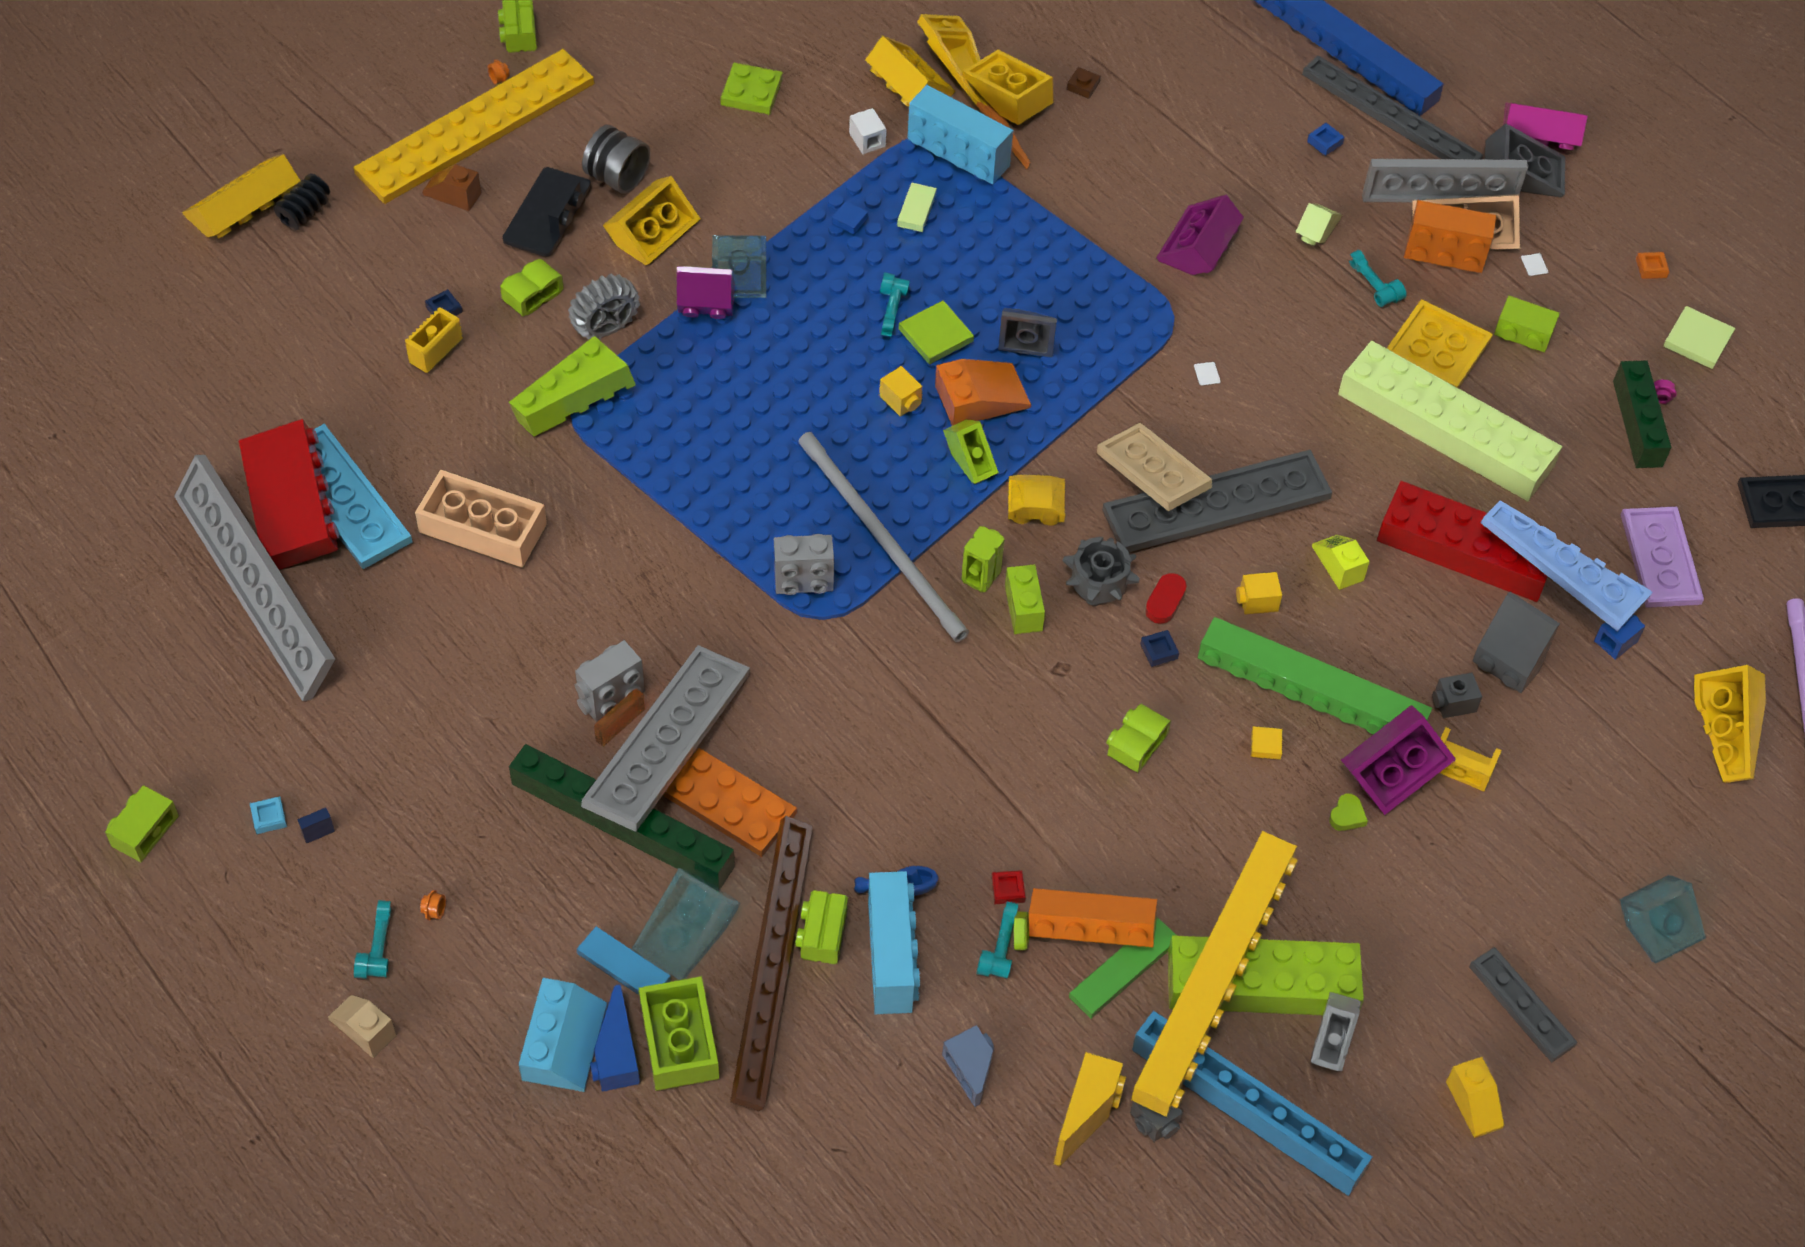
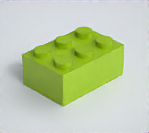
[638,976,719,1091]

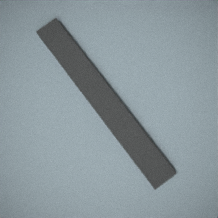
[1302,56,1483,160]

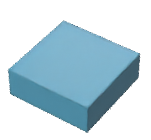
[250,796,287,834]

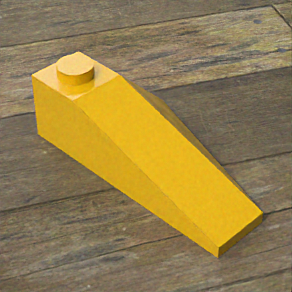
[1694,665,1766,783]

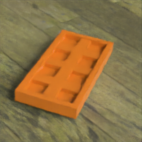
[663,748,797,857]

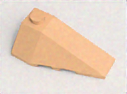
[1412,194,1520,250]

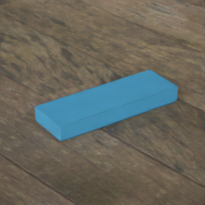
[576,926,671,995]

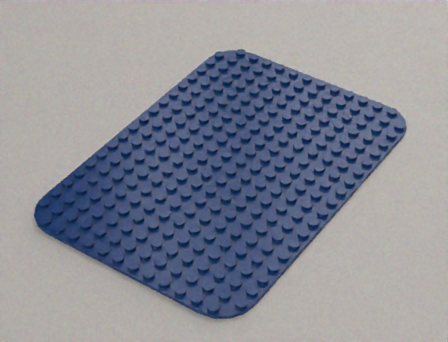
[570,139,1175,620]

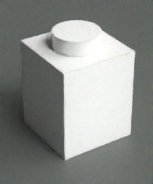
[849,108,886,154]

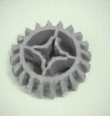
[568,273,640,340]

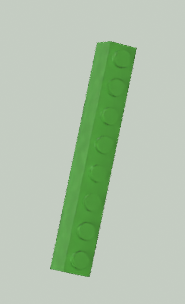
[1198,617,1433,734]

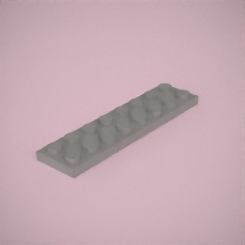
[581,645,750,832]

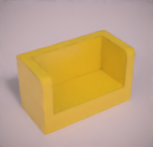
[1440,727,1502,791]

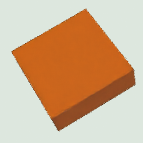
[1636,252,1669,279]

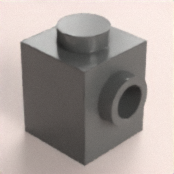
[1432,672,1482,718]
[1130,1101,1183,1142]

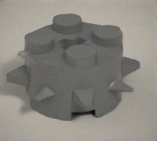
[1063,537,1140,606]

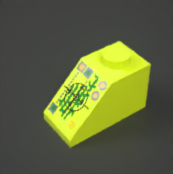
[1312,535,1370,590]

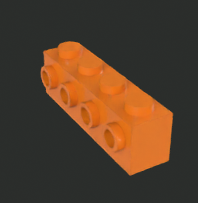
[1029,888,1157,947]

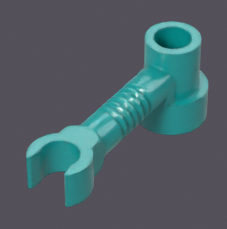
[1349,249,1407,307]
[880,272,910,337]
[354,900,391,979]
[976,901,1019,979]

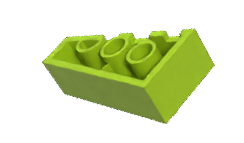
[509,336,636,437]

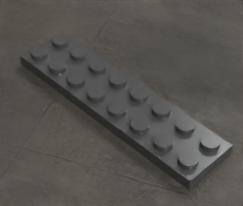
[1102,450,1332,552]

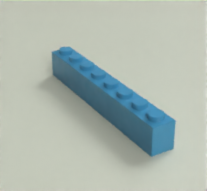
[1132,1010,1372,1196]

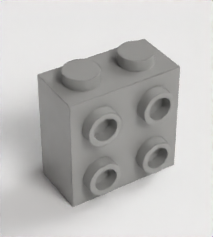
[774,534,834,595]
[575,640,645,722]

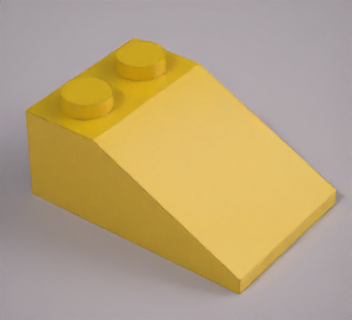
[963,50,1054,125]
[1054,1052,1126,1166]

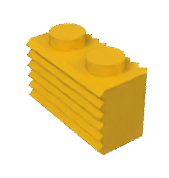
[405,308,463,373]

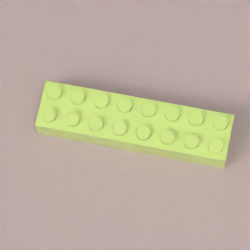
[1338,340,1563,501]

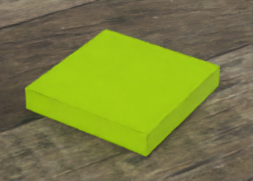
[899,300,974,364]

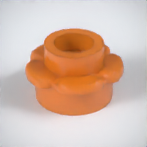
[488,59,510,84]
[420,890,446,921]

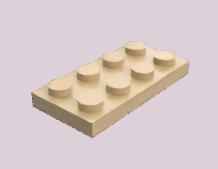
[1097,423,1212,511]

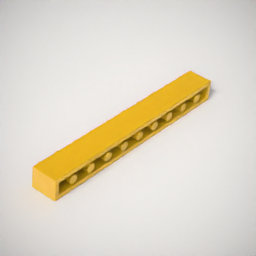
[1131,831,1298,1117]

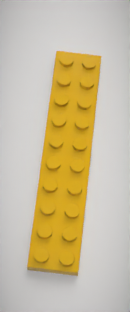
[353,49,594,204]

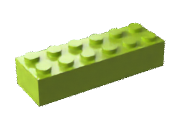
[1168,935,1364,1015]

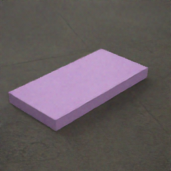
[1621,506,1704,608]

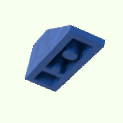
[590,984,640,1092]

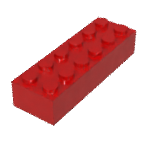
[1376,481,1561,602]

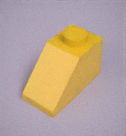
[1446,1057,1504,1138]

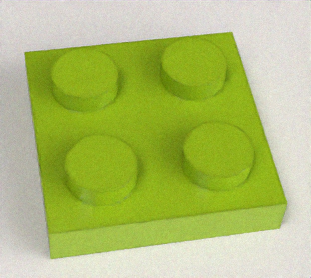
[721,63,783,115]

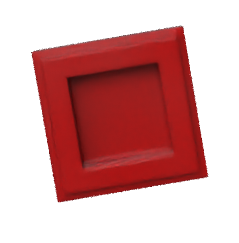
[991,870,1026,905]

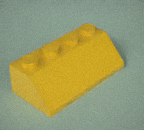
[182,154,300,238]

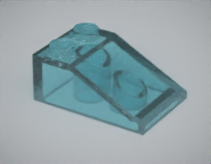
[632,868,741,980]

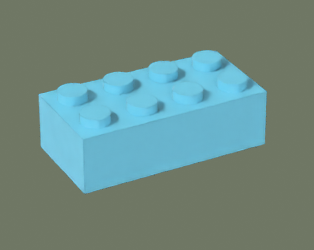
[908,85,1013,184]
[868,871,920,1014]

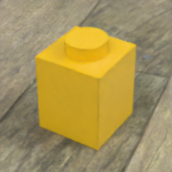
[879,366,923,417]
[1236,572,1282,614]

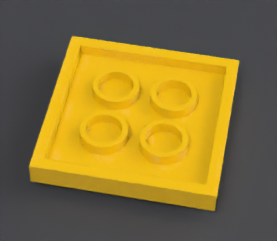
[1386,299,1493,388]

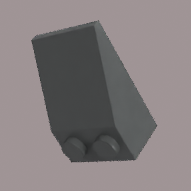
[1485,123,1565,197]
[1473,592,1560,693]

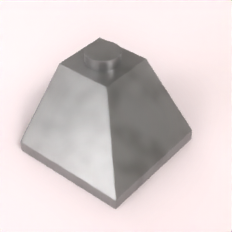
[998,308,1057,357]

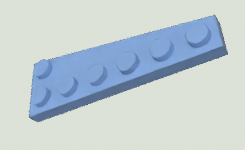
[1480,500,1653,631]

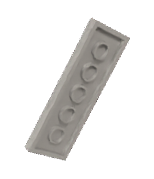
[1362,159,1528,202]

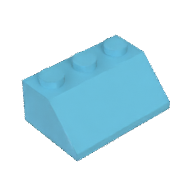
[518,978,607,1092]

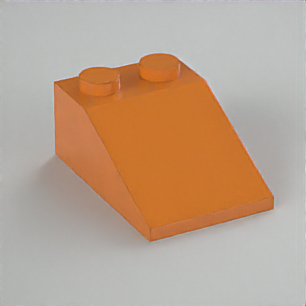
[935,359,1031,426]

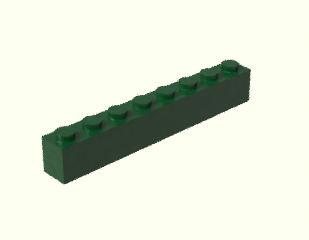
[509,744,735,890]

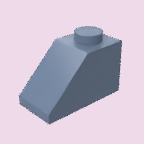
[942,1025,994,1107]

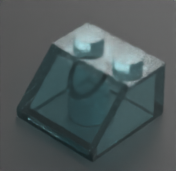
[712,235,767,298]
[1619,875,1706,963]

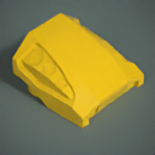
[1008,474,1065,526]

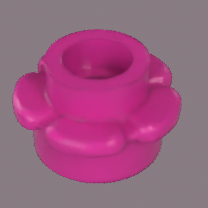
[1654,380,1677,404]

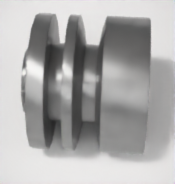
[582,125,651,193]

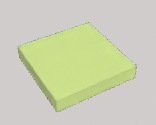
[1663,306,1735,369]

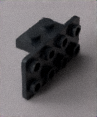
[502,167,591,257]

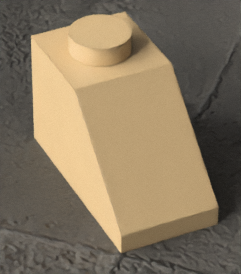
[328,995,396,1058]

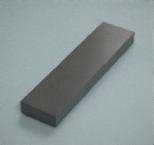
[1469,947,1578,1063]

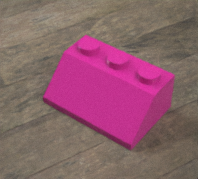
[1503,103,1588,150]

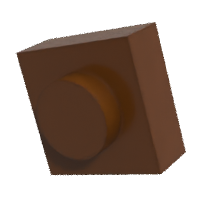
[1066,67,1101,99]

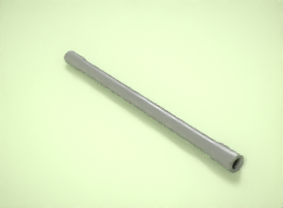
[798,432,969,642]

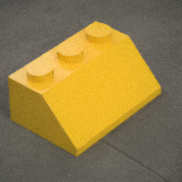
[865,35,955,107]
[603,176,700,265]

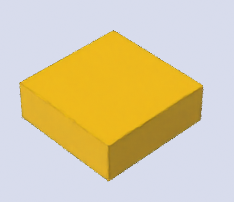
[1251,726,1282,760]

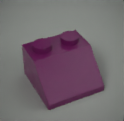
[677,266,735,319]

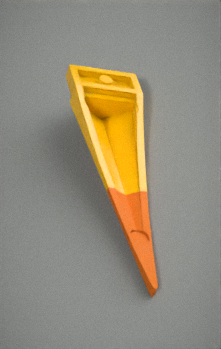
[917,14,1030,169]

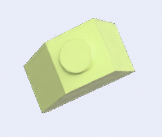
[1296,203,1342,246]

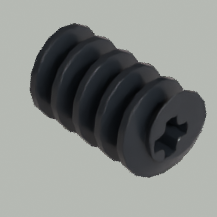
[274,173,330,231]

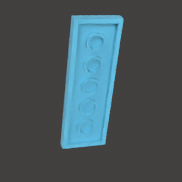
[315,424,413,569]

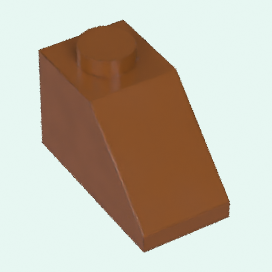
[422,164,481,211]

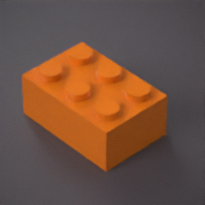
[1404,200,1496,273]

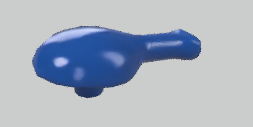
[854,866,939,896]

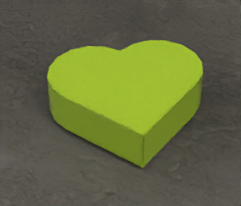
[1329,794,1368,831]
[1014,911,1029,951]

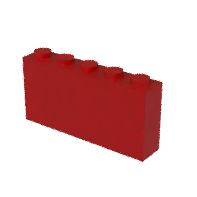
[238,419,339,570]

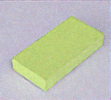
[897,182,937,232]

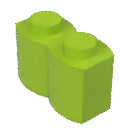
[500,259,564,316]
[1106,704,1171,773]

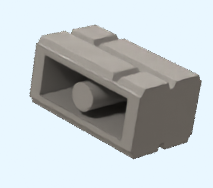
[1311,992,1361,1071]

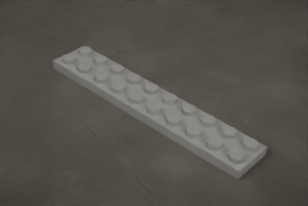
[174,455,335,701]

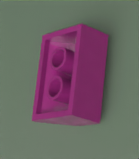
[1156,194,1244,275]
[1341,705,1456,815]

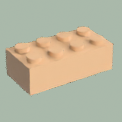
[415,469,547,568]

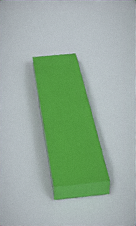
[1069,917,1177,1018]

